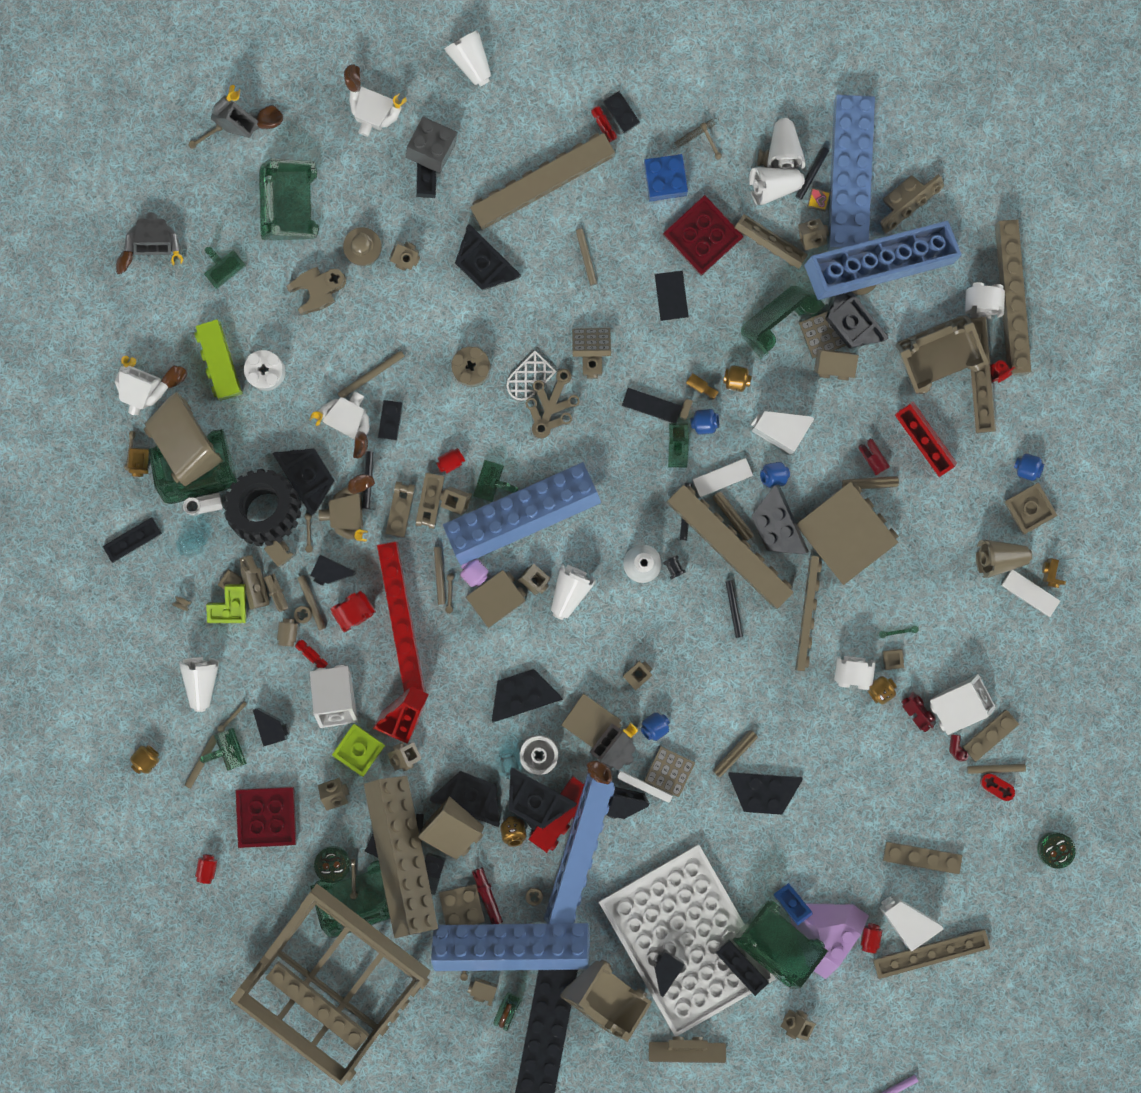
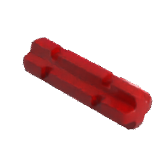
[591,106,617,142]
[295,639,328,668]

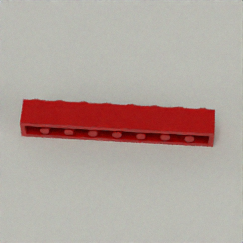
[377,542,425,692]

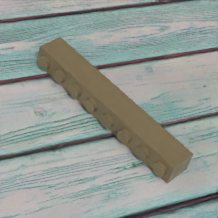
[470,133,615,230]
[995,219,1032,376]
[666,485,794,609]

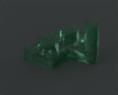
[204,247,246,289]
[473,460,518,502]
[200,728,247,771]

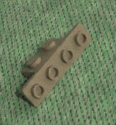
[880,174,944,234]
[649,1036,726,1063]

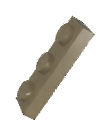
[962,709,1019,762]

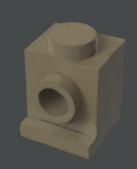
[582,356,602,379]
[440,486,472,515]
[264,541,295,567]
[517,564,551,595]
[623,661,653,691]
[467,977,498,1006]

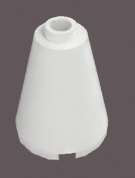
[444,30,491,87]
[767,118,806,170]
[749,167,805,205]
[623,545,662,583]
[551,564,596,620]
[180,657,219,712]

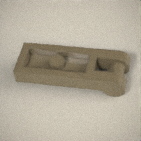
[416,473,445,529]
[385,481,415,538]

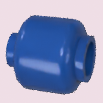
[690,409,720,435]
[1014,453,1045,481]
[760,462,790,488]
[640,712,670,741]

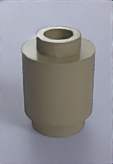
[277,618,298,647]

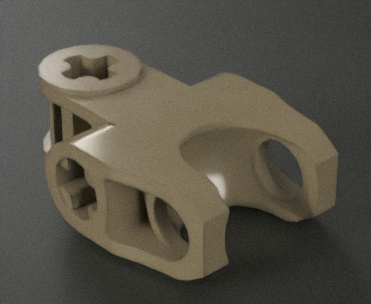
[286,267,346,315]

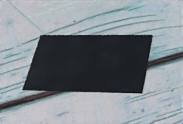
[655,270,689,321]

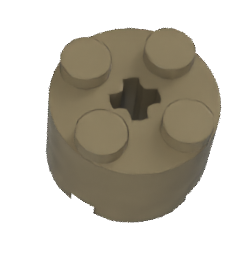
[451,347,491,387]

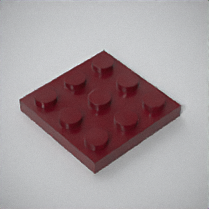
[663,195,744,276]
[235,787,297,848]

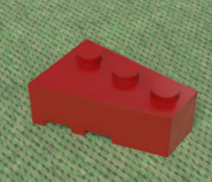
[373,686,429,744]

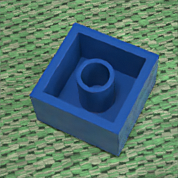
[644,154,688,202]

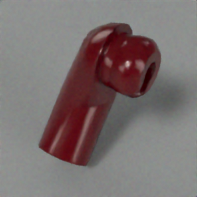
[949,734,969,762]

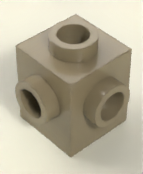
[798,218,829,250]
[389,240,420,271]
[387,742,422,772]
[318,778,350,811]
[780,1009,816,1041]

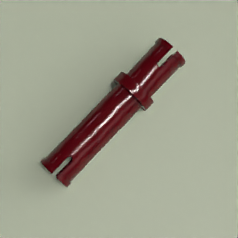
[472,867,503,924]

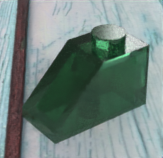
[668,423,689,468]

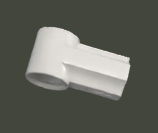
[183,493,223,516]

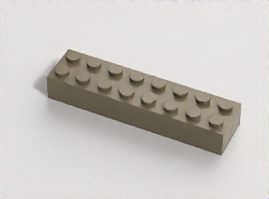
[364,776,438,938]

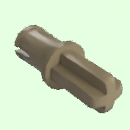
[263,573,288,612]

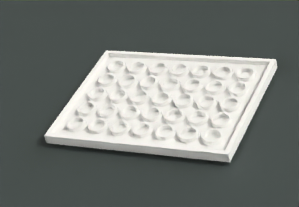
[599,844,776,1037]

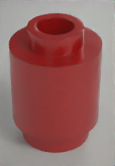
[436,448,465,474]
[195,854,217,884]
[860,923,883,953]

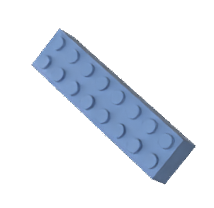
[827,95,875,251]
[804,221,962,300]
[443,462,601,565]
[431,923,590,971]

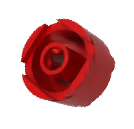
[330,591,376,633]

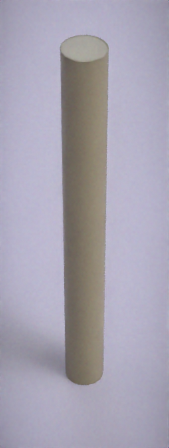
[338,350,405,398]

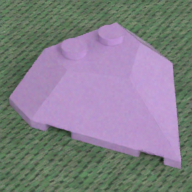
[789,903,869,979]

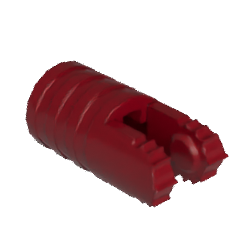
[858,438,890,476]

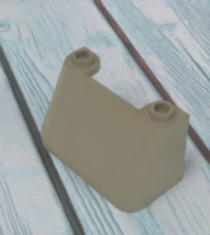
[895,315,989,394]
[143,392,223,486]
[560,959,652,1042]

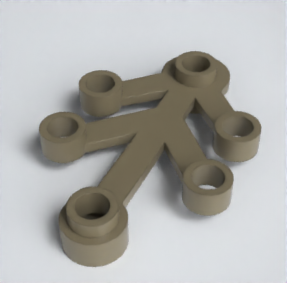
[525,369,580,439]

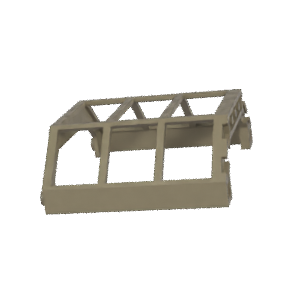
[230,884,431,1086]

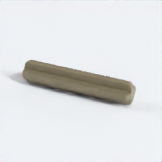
[842,476,899,489]
[713,492,754,541]
[713,731,758,777]

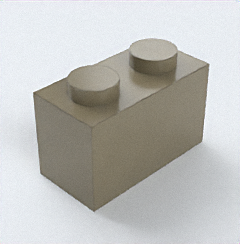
[814,349,859,381]

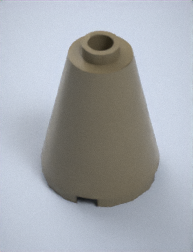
[975,539,1032,578]

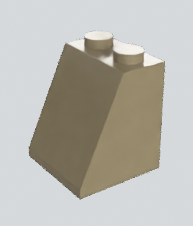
[418,796,484,860]

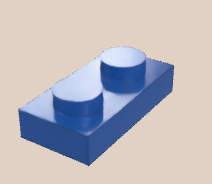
[773,883,813,926]

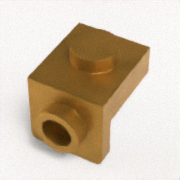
[127,448,149,477]
[1042,558,1066,588]

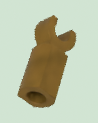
[686,373,719,400]

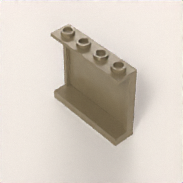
[797,482,899,585]

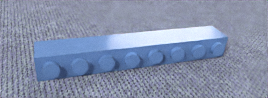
[544,773,615,924]

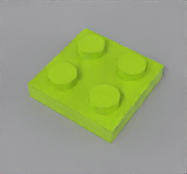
[332,723,386,777]

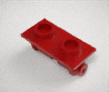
[991,360,1015,383]

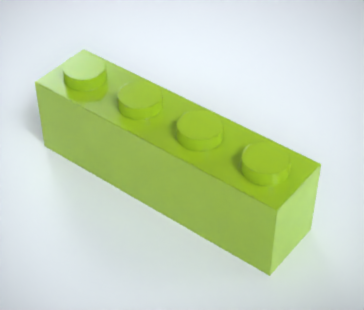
[194,319,243,401]

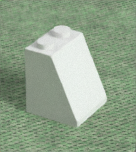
[751,411,814,455]
[310,665,358,728]
[930,674,996,735]
[879,896,943,951]

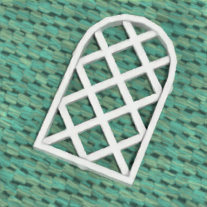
[506,351,557,401]

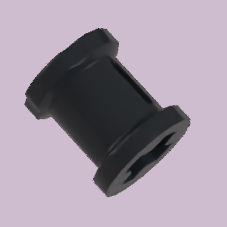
[663,555,686,580]

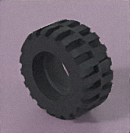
[223,469,301,546]

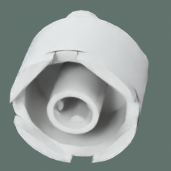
[965,282,1005,319]
[244,350,286,391]
[834,656,875,690]
[520,735,558,775]

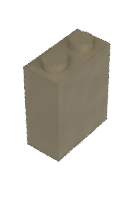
[466,570,527,628]
[561,693,622,748]

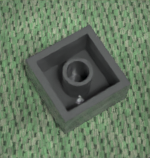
[406,117,458,173]

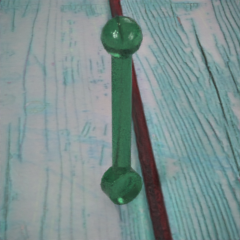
[879,626,919,638]

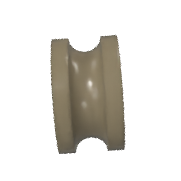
[757,149,769,167]
[172,596,192,611]
[294,606,312,623]
[526,887,543,906]

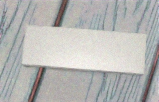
[693,458,753,497]
[1001,570,1060,617]
[617,770,673,803]

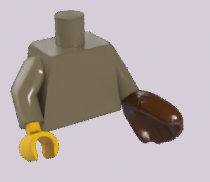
[319,474,375,542]

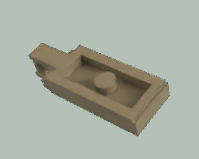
[240,555,269,610]

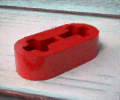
[980,773,1015,801]

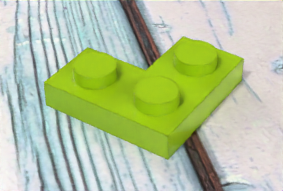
[206,584,247,623]

